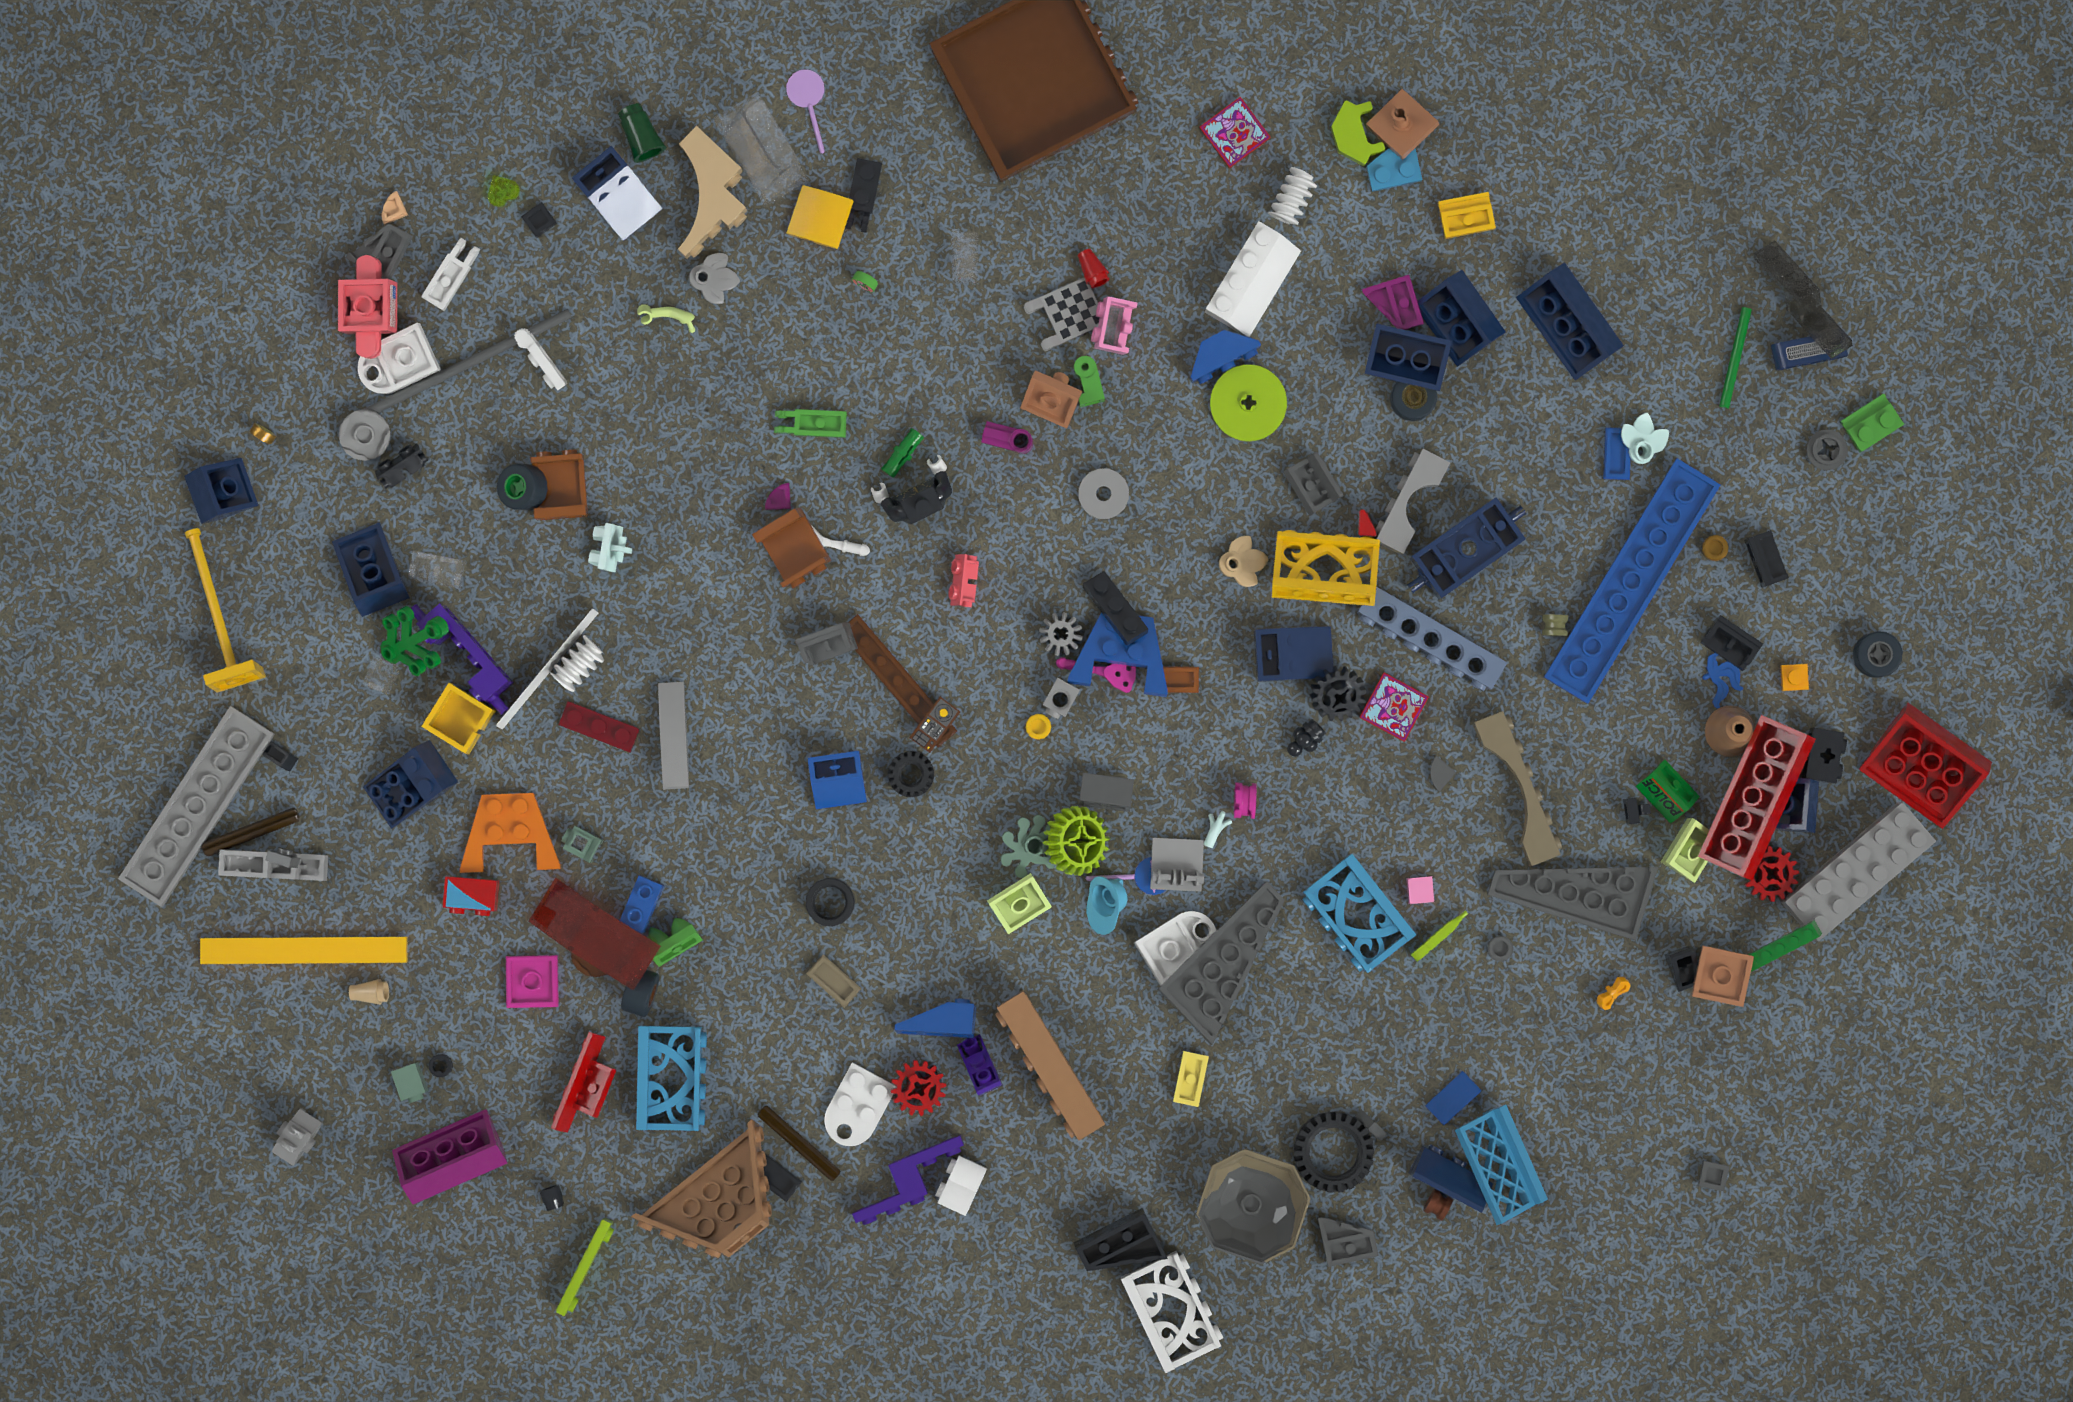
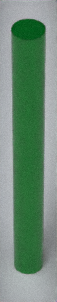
[1719,307,1752,409]

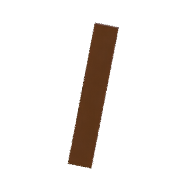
[849,614,957,748]

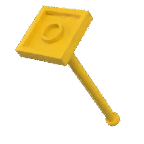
[185,528,266,693]

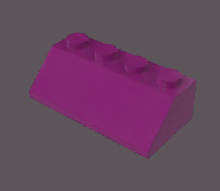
[392,1109,508,1205]

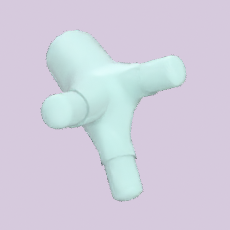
[1204,811,1232,848]

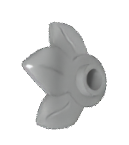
[689,253,740,304]

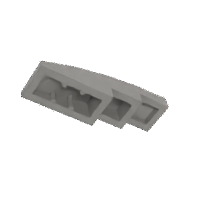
[658,682,689,790]
[218,850,328,881]

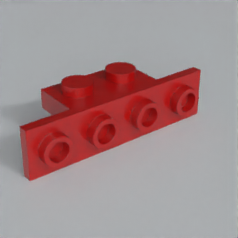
[551,1032,616,1133]

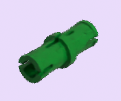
[881,428,924,478]

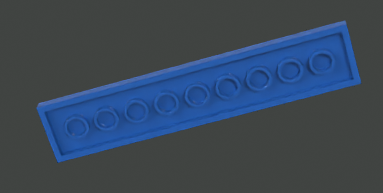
[1543,458,1720,704]

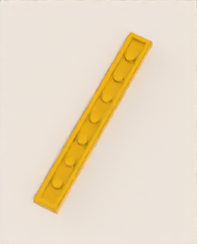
[200,937,407,964]

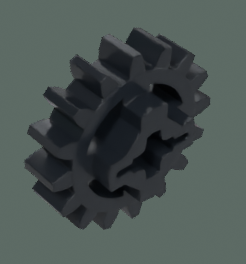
[1309,666,1367,721]

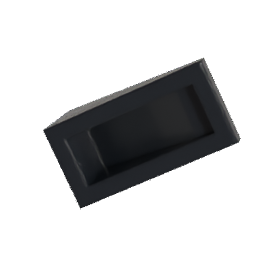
[262,741,298,772]

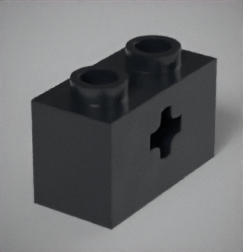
[1802,728,1847,784]

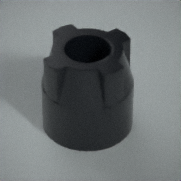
[539,1184,564,1211]

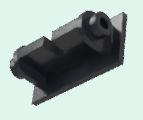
[375,444,428,489]

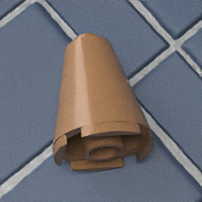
[1704,706,1756,757]

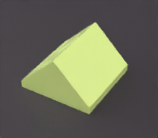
[1661,818,1709,883]
[987,873,1052,934]

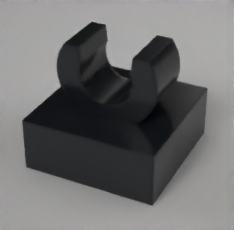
[1623,798,1651,825]

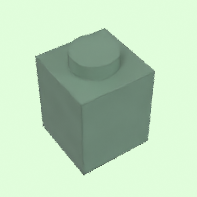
[391,1062,429,1103]

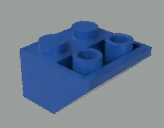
[808,751,867,809]

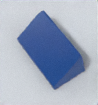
[1425,1071,1482,1125]

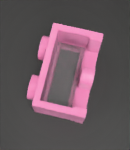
[1091,296,1137,355]

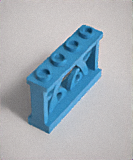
[1302,854,1416,973]
[636,1025,707,1131]

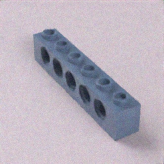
[1357,587,1507,692]

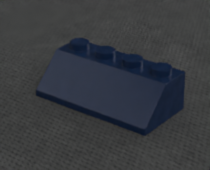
[1516,262,1624,380]

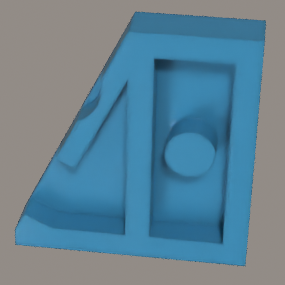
[1366,148,1422,192]

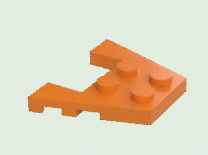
[460,793,561,873]

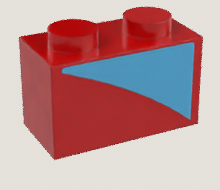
[443,876,500,916]

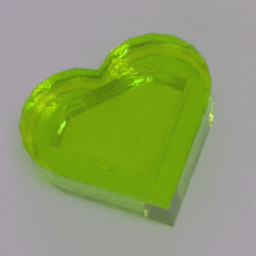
[488,175,520,207]

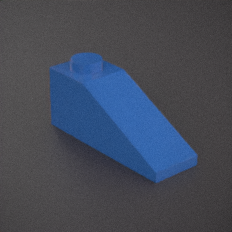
[895,999,976,1038]

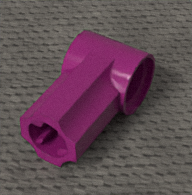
[981,421,1034,454]

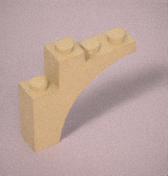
[678,126,747,259]

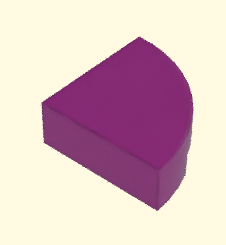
[765,483,791,510]

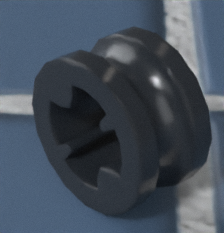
[429,1054,453,1077]

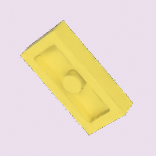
[1173,1051,1209,1107]

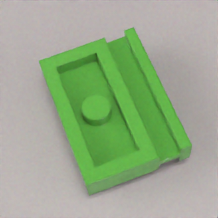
[1840,394,1904,453]

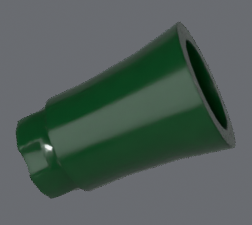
[618,103,667,163]

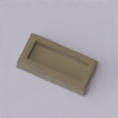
[806,954,862,1008]

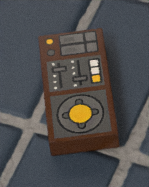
[909,697,960,753]

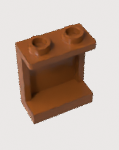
[530,450,588,521]

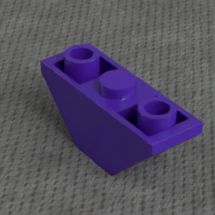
[957,1034,1003,1096]

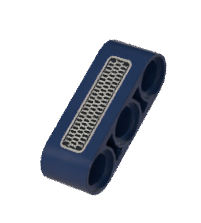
[1771,331,1848,371]

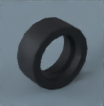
[806,878,855,927]

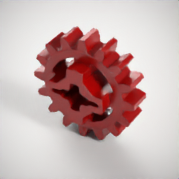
[1744,846,1799,902]
[890,1059,946,1116]

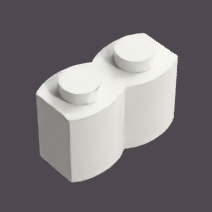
[935,1155,987,1216]

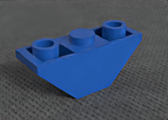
[1190,330,1261,384]

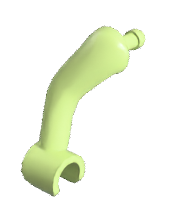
[637,304,695,333]

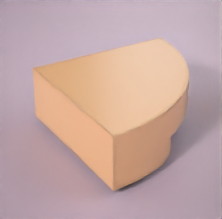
[382,191,408,225]

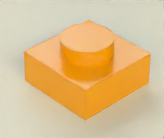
[1780,664,1809,691]

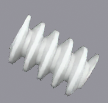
[1268,167,1317,225]
[549,635,604,692]

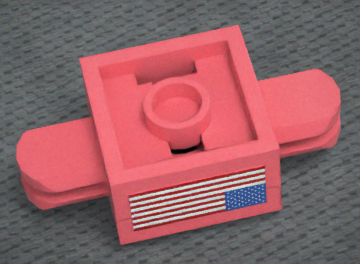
[338,255,397,359]

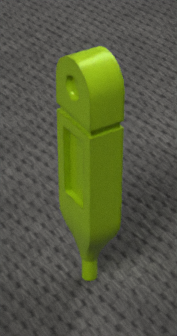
[1411,910,1468,962]

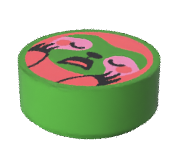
[851,271,878,292]

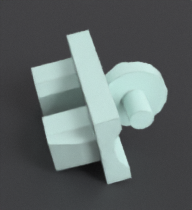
[588,523,632,572]

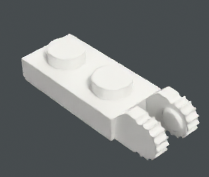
[422,238,480,311]
[514,328,567,390]

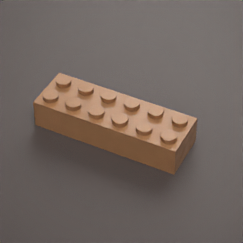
[995,990,1105,1141]

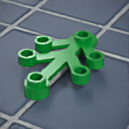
[381,606,449,676]

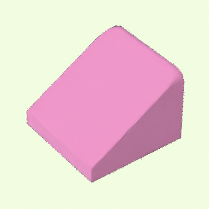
[1406,876,1434,904]

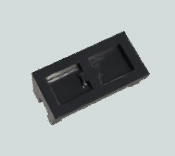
[1744,530,1789,588]
[1700,615,1763,671]

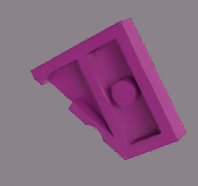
[1362,275,1424,330]

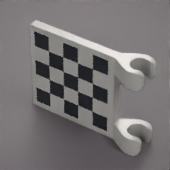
[1024,278,1100,351]

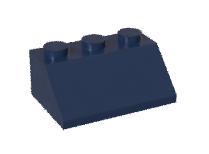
[1418,270,1506,367]
[1364,324,1452,391]
[1408,1144,1493,1213]

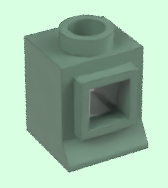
[561,826,604,863]

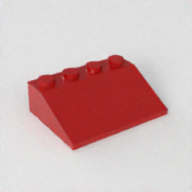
[1859,703,1992,829]

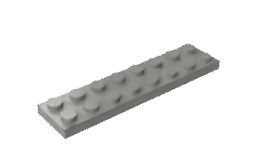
[118,706,275,907]

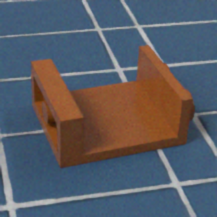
[752,508,832,589]

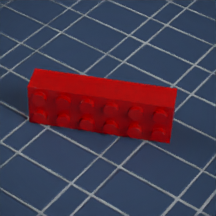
[1698,715,1816,880]

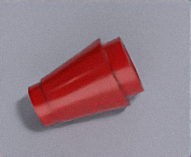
[1078,249,1110,289]

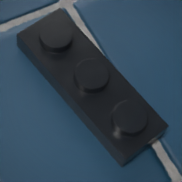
[1083,571,1148,646]

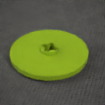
[1210,365,1287,442]

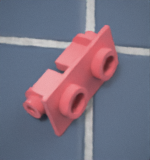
[948,554,979,607]

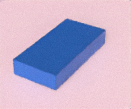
[1603,428,1630,480]

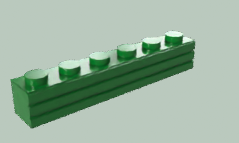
[1747,920,1822,972]

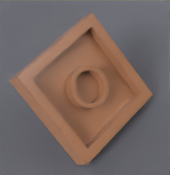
[1366,89,1439,160]
[1020,370,1082,429]
[1691,945,1754,1007]

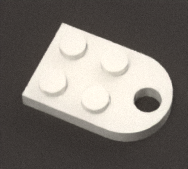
[358,323,441,394]
[1134,911,1216,986]
[824,1062,896,1146]

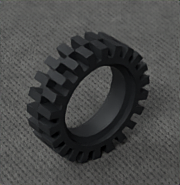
[1293,1111,1374,1193]

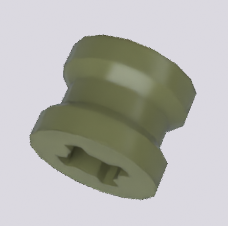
[1542,614,1568,636]

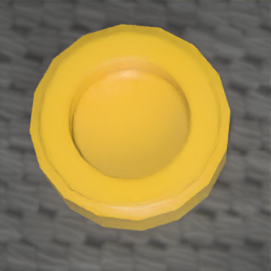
[1026,714,1051,740]

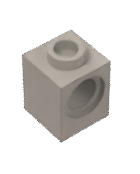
[1043,678,1080,719]

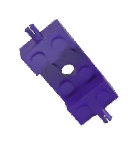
[411,603,514,715]

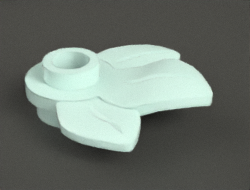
[1621,413,1669,464]

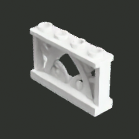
[1120,1251,1223,1373]

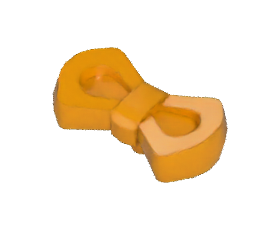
[1597,977,1631,1010]

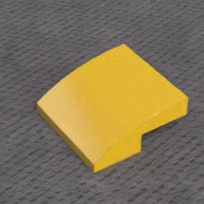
[787,185,854,249]

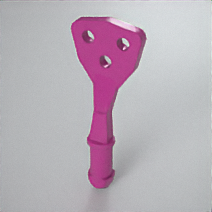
[1056,657,1136,693]

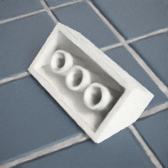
[1205,221,1301,337]

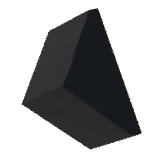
[1664,946,1698,992]

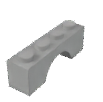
[1375,449,1450,555]

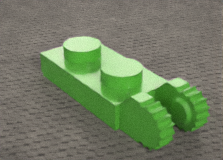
[774,409,847,438]

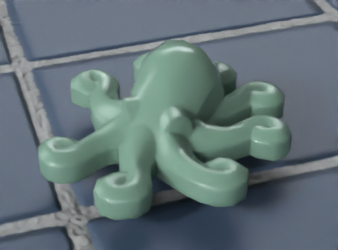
[1000,814,1055,878]

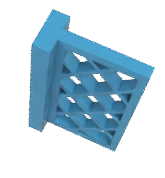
[1455,1105,1548,1225]

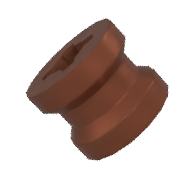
[1423,1189,1453,1221]

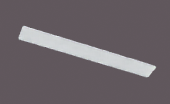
[496,609,598,729]

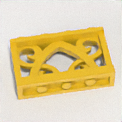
[1272,530,1380,606]

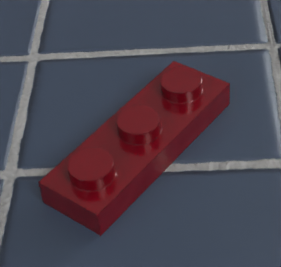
[559,701,640,753]

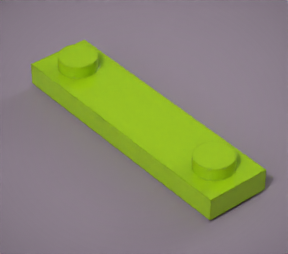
[556,1217,615,1316]

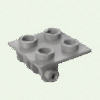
[1150,838,1204,892]

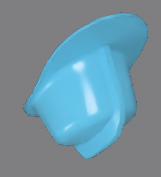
[1086,876,1128,935]

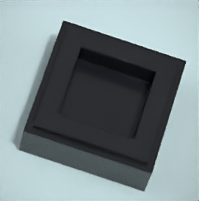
[521,202,557,238]

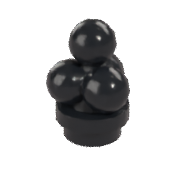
[1287,719,1326,757]

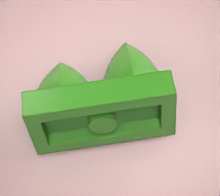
[648,918,703,967]

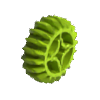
[1042,806,1110,876]

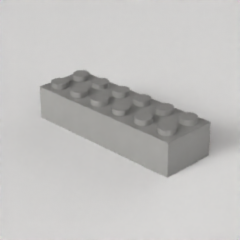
[1780,802,1936,941]

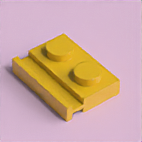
[1438,192,1496,239]

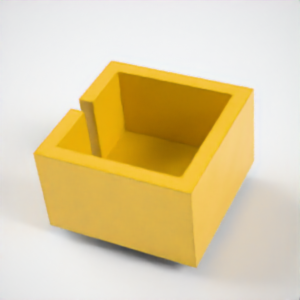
[421,683,496,754]

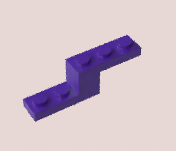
[852,1135,964,1225]

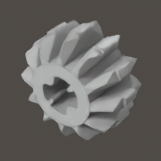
[1039,612,1082,656]

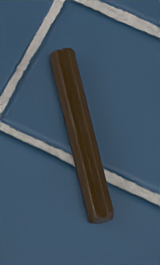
[202,808,300,857]
[757,1105,840,1181]

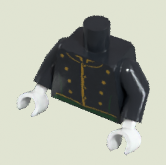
[871,455,952,524]

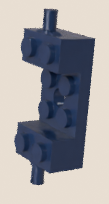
[1407,497,1526,600]

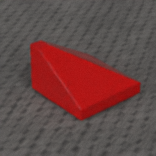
[1358,510,1376,537]

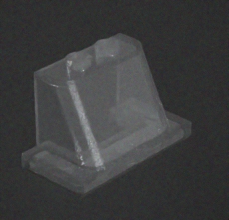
[713,93,809,207]

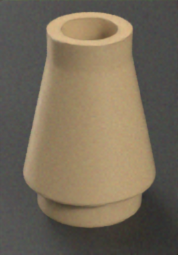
[349,979,389,1005]

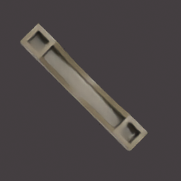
[1472,711,1562,866]

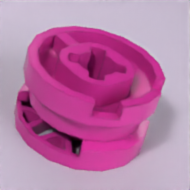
[1234,783,1257,819]

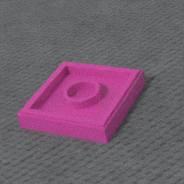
[506,955,559,1008]

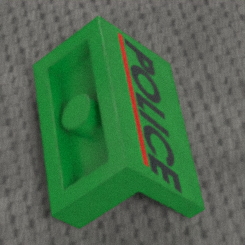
[1635,759,1700,824]

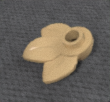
[1219,536,1268,587]

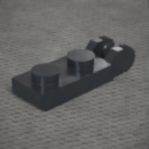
[845,158,882,233]

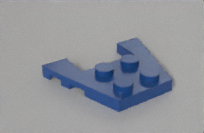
[1067,613,1168,697]

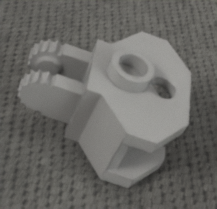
[272,1108,323,1166]

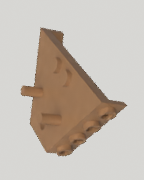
[631,1119,772,1259]

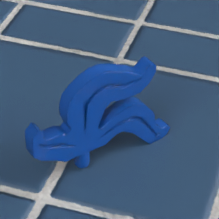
[1702,653,1743,708]

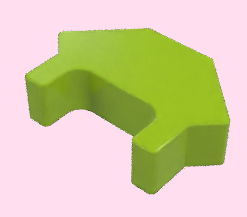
[1331,100,1385,166]

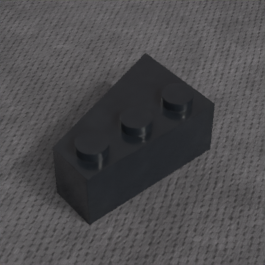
[1073,1208,1168,1271]

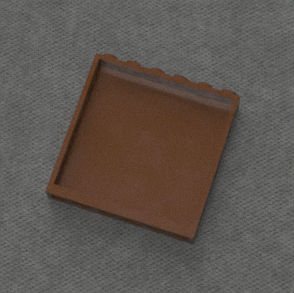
[929,0,1139,182]

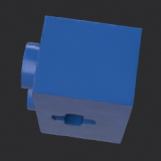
[619,875,665,933]

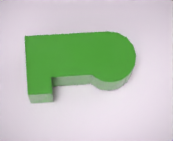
[1074,356,1105,408]

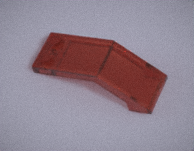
[528,878,661,990]

